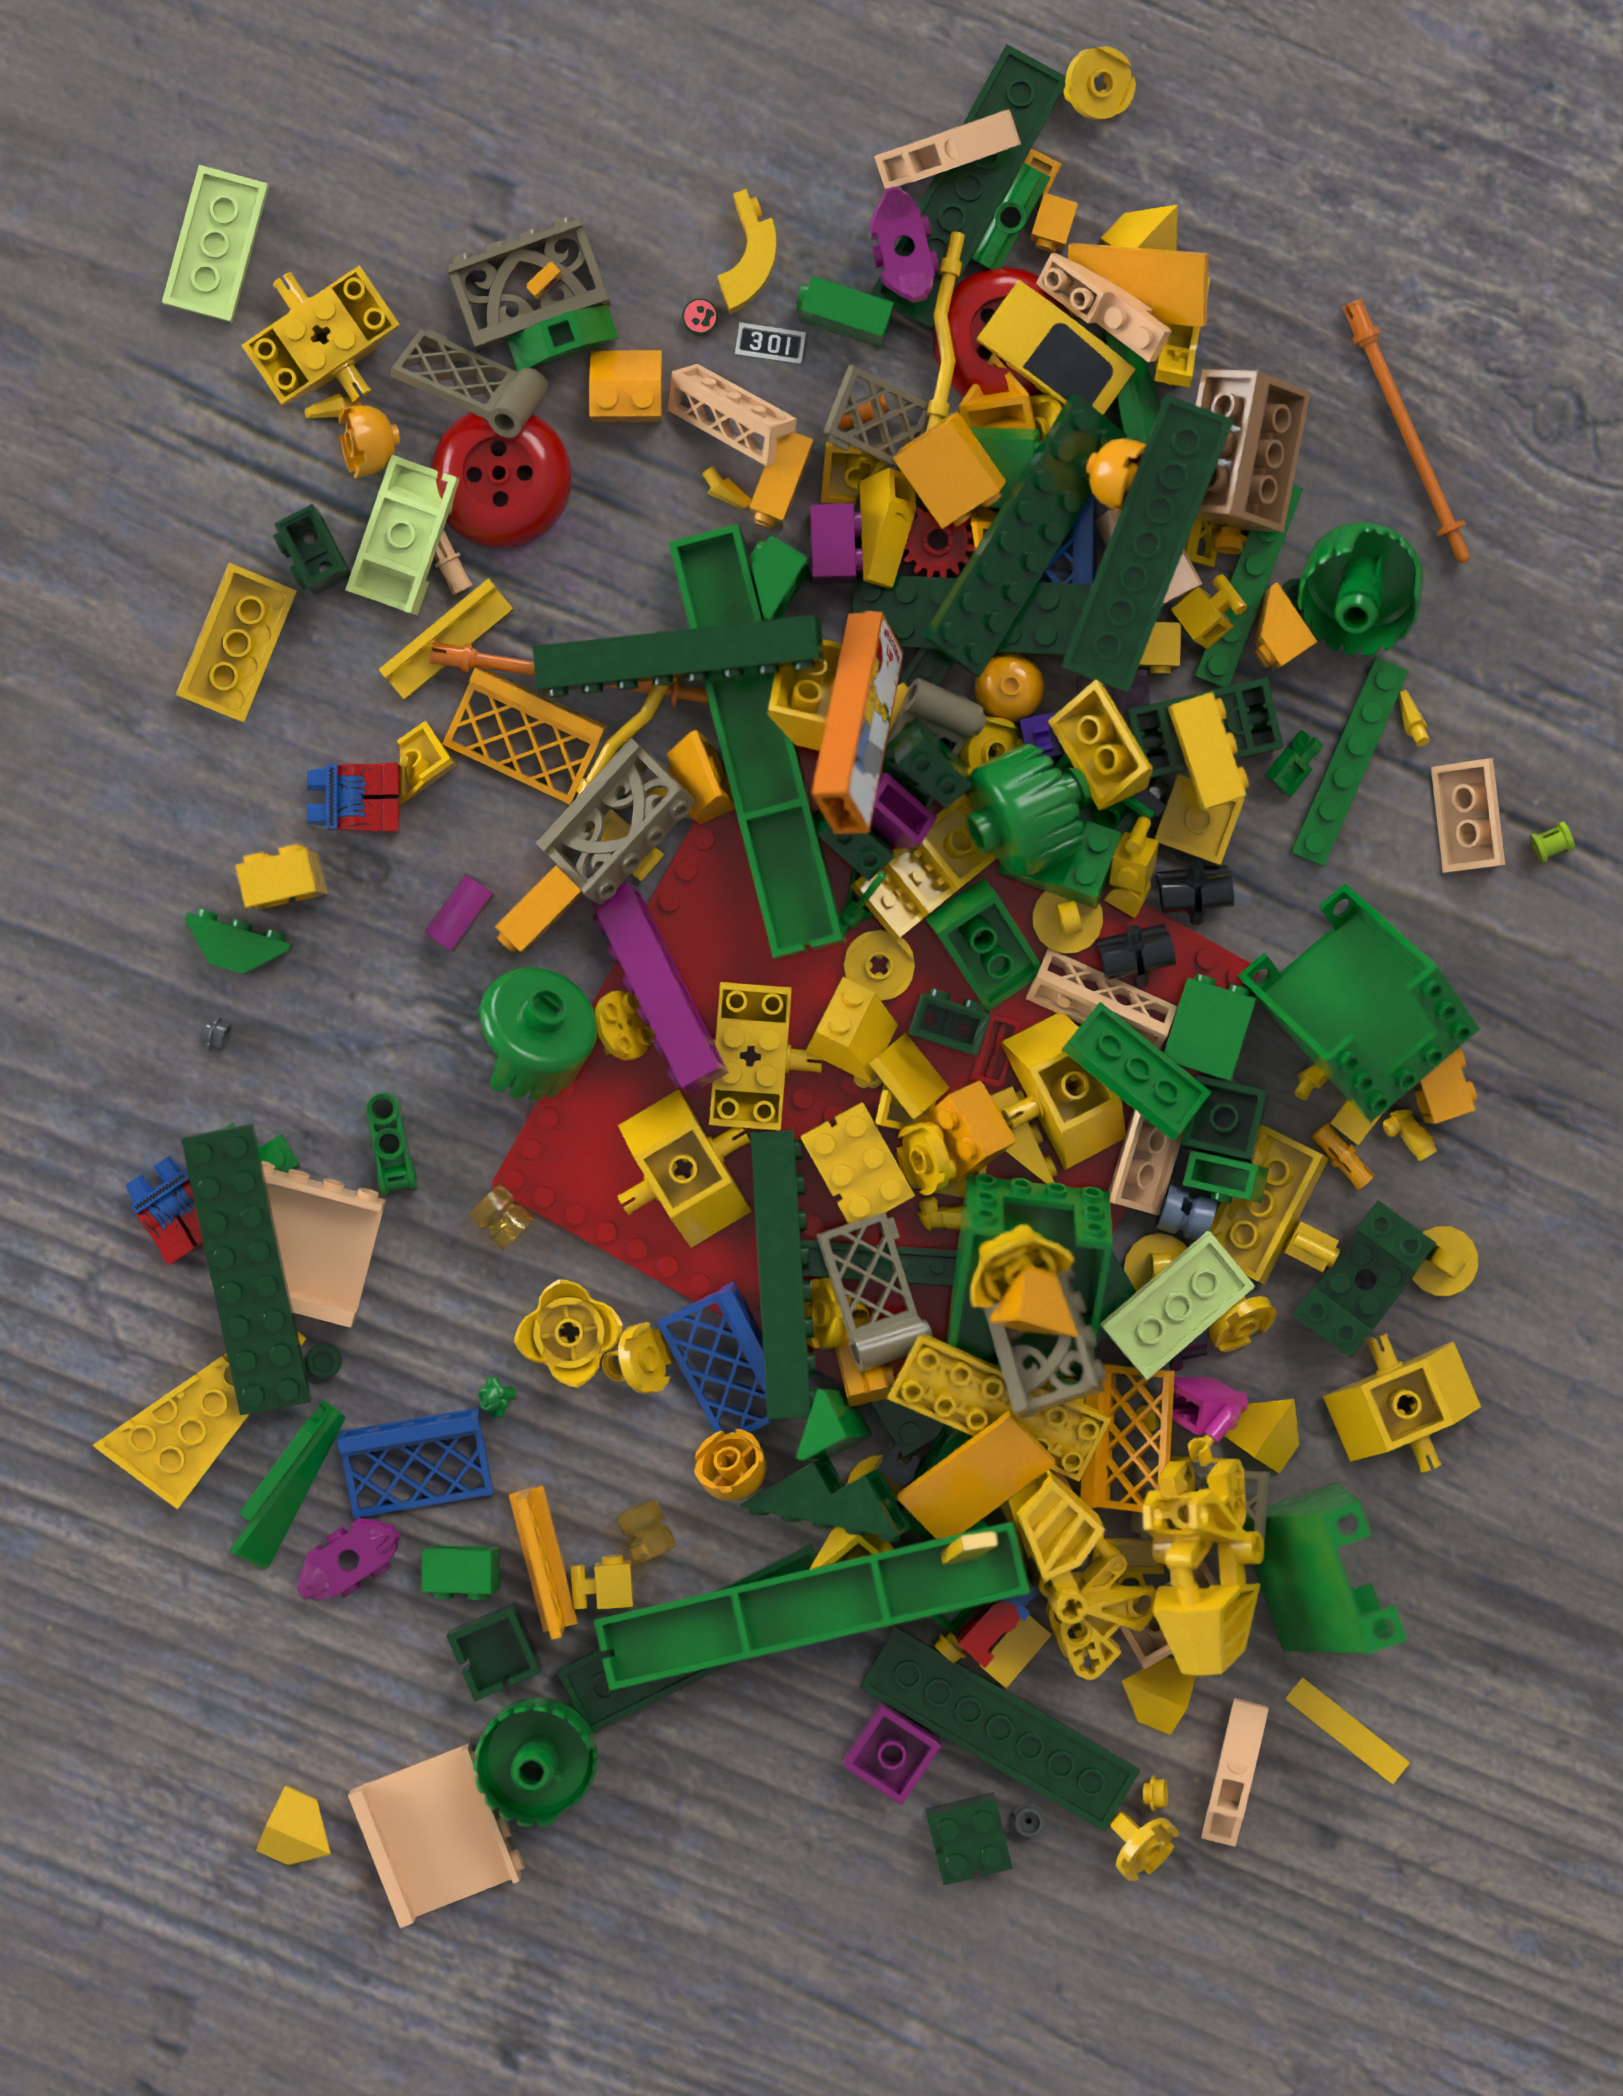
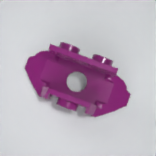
[869,186,940,303]
[296,1518,401,1601]

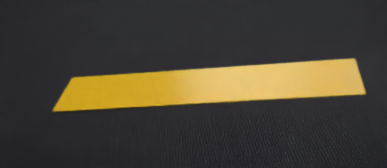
[1285,1677,1410,1784]

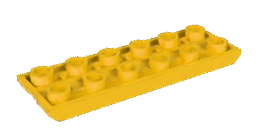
[887,1334,1111,1481]

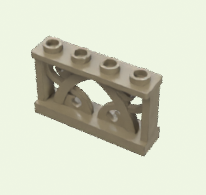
[446,216,611,352]
[536,738,696,905]
[984,1264,1106,1419]

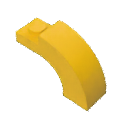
[717,189,776,315]
[1154,277,1210,388]

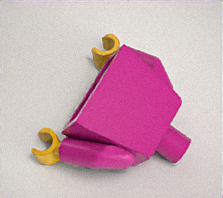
[1135,1377,1248,1466]

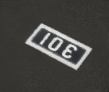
[735,322,806,364]

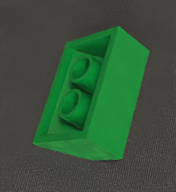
[750,535,810,620]

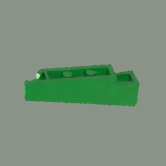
[1101,327,1161,444]
[229,1399,345,1569]

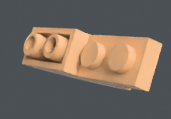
[874,109,1021,189]
[1036,253,1172,362]
[1201,1698,1269,1847]

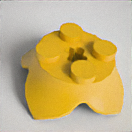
[971,1225,1074,1308]
[514,1279,623,1388]

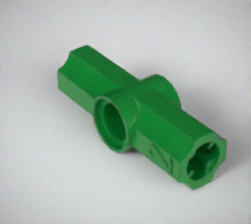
[972,163,1051,270]

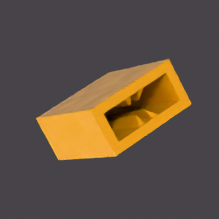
[893,411,1006,529]
[749,432,813,531]
[495,865,583,953]

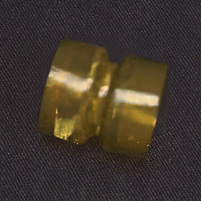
[468,1183,535,1250]
[615,1499,677,1564]

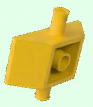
[241,265,400,406]
[709,982,822,1131]
[1000,1013,1126,1170]
[617,1089,752,1248]
[1322,1333,1481,1473]

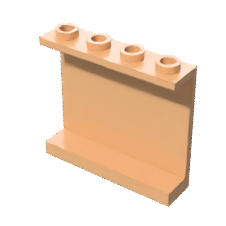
[213,1161,386,1328]
[348,1743,525,1928]

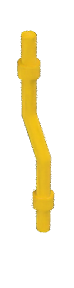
[926,232,965,431]
[576,678,677,798]

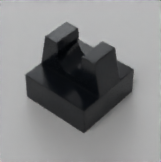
[1132,777,1170,819]
[875,1443,920,1487]

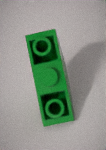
[506,304,619,371]
[185,908,294,974]

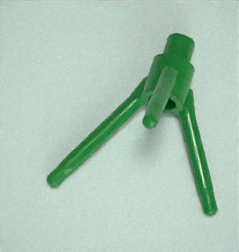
[839,867,886,935]

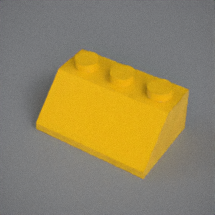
[767,639,842,751]

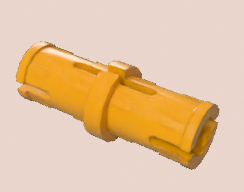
[1311,1122,1375,1190]

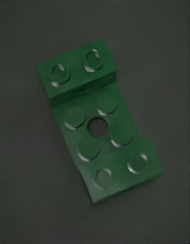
[1123,677,1284,780]
[813,717,972,881]
[1292,1200,1437,1358]

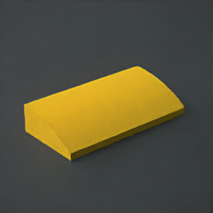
[175,563,297,723]
[1209,1125,1329,1285]

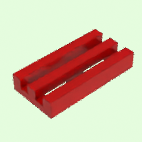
[969,1011,1024,1089]

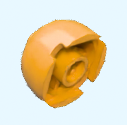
[338,405,400,479]
[1086,438,1146,512]
[974,654,1045,723]
[694,1429,767,1502]

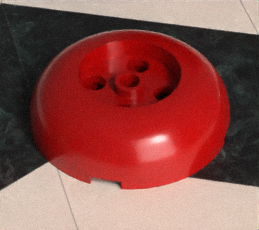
[933,267,1072,408]
[430,412,572,548]

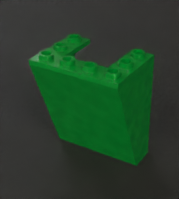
[1238,883,1480,1123]
[946,1174,1113,1390]
[1242,1482,1407,1654]

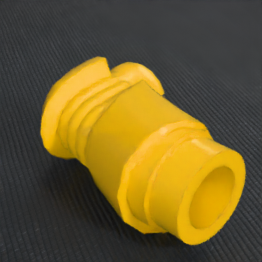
[1382,1109,1437,1161]
[917,1197,963,1232]

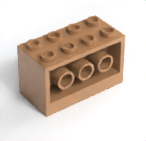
[1195,369,1311,533]

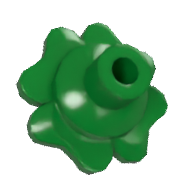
[478,1376,516,1418]

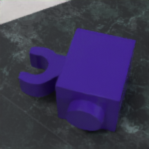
[1018,712,1063,765]

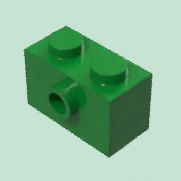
[1183,1150,1269,1204]
[422,1545,500,1600]

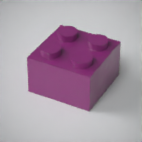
[810,503,863,584]
[842,1701,942,1805]

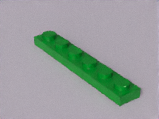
[1194,485,1303,688]
[1290,657,1409,867]

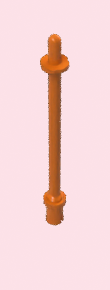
[1342,298,1470,563]
[430,641,709,707]

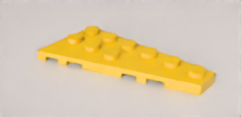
[92,1331,307,1509]

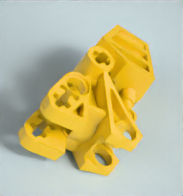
[1143,1459,1264,1676]
[1007,1470,1157,1680]

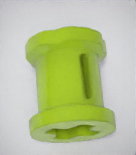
[1529,821,1575,864]

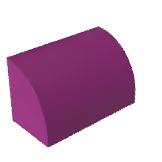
[870,773,937,849]
[425,873,495,952]

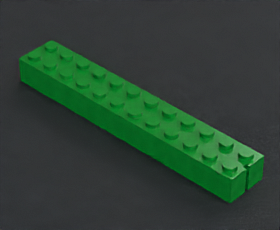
[669,524,846,960]
[594,1522,1032,1691]

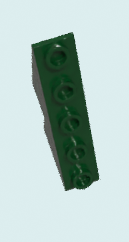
[740,1455,911,1542]

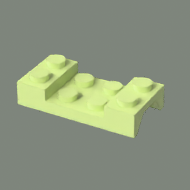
[345,455,460,616]

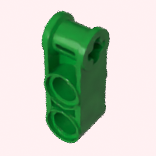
[366,1091,418,1196]

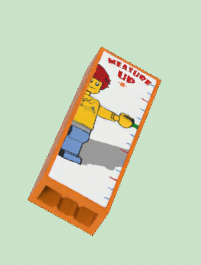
[812,611,904,834]

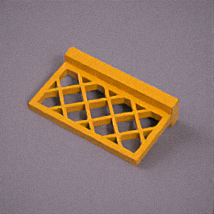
[442,667,608,805]
[1080,1363,1175,1512]
[509,1485,578,1640]

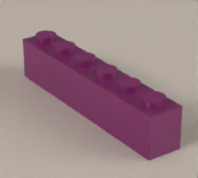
[591,882,729,1093]

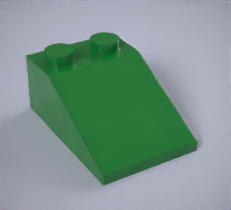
[997,818,1122,909]
[925,878,1041,1012]

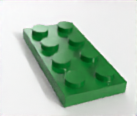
[1061,1002,1211,1141]

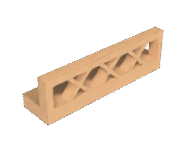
[667,364,797,466]
[1025,948,1177,1049]

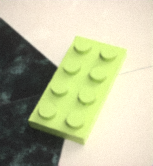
[162,165,269,323]
[1099,1231,1255,1380]

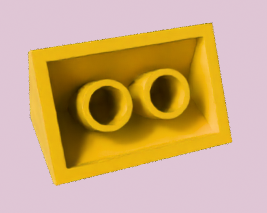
[1048,679,1152,810]

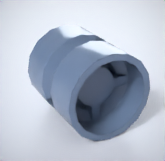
[1155,1184,1217,1241]

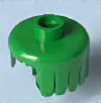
[1298,522,1424,656]
[965,744,1091,877]
[477,967,598,1101]
[473,1697,598,1827]

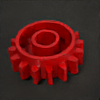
[903,506,975,578]

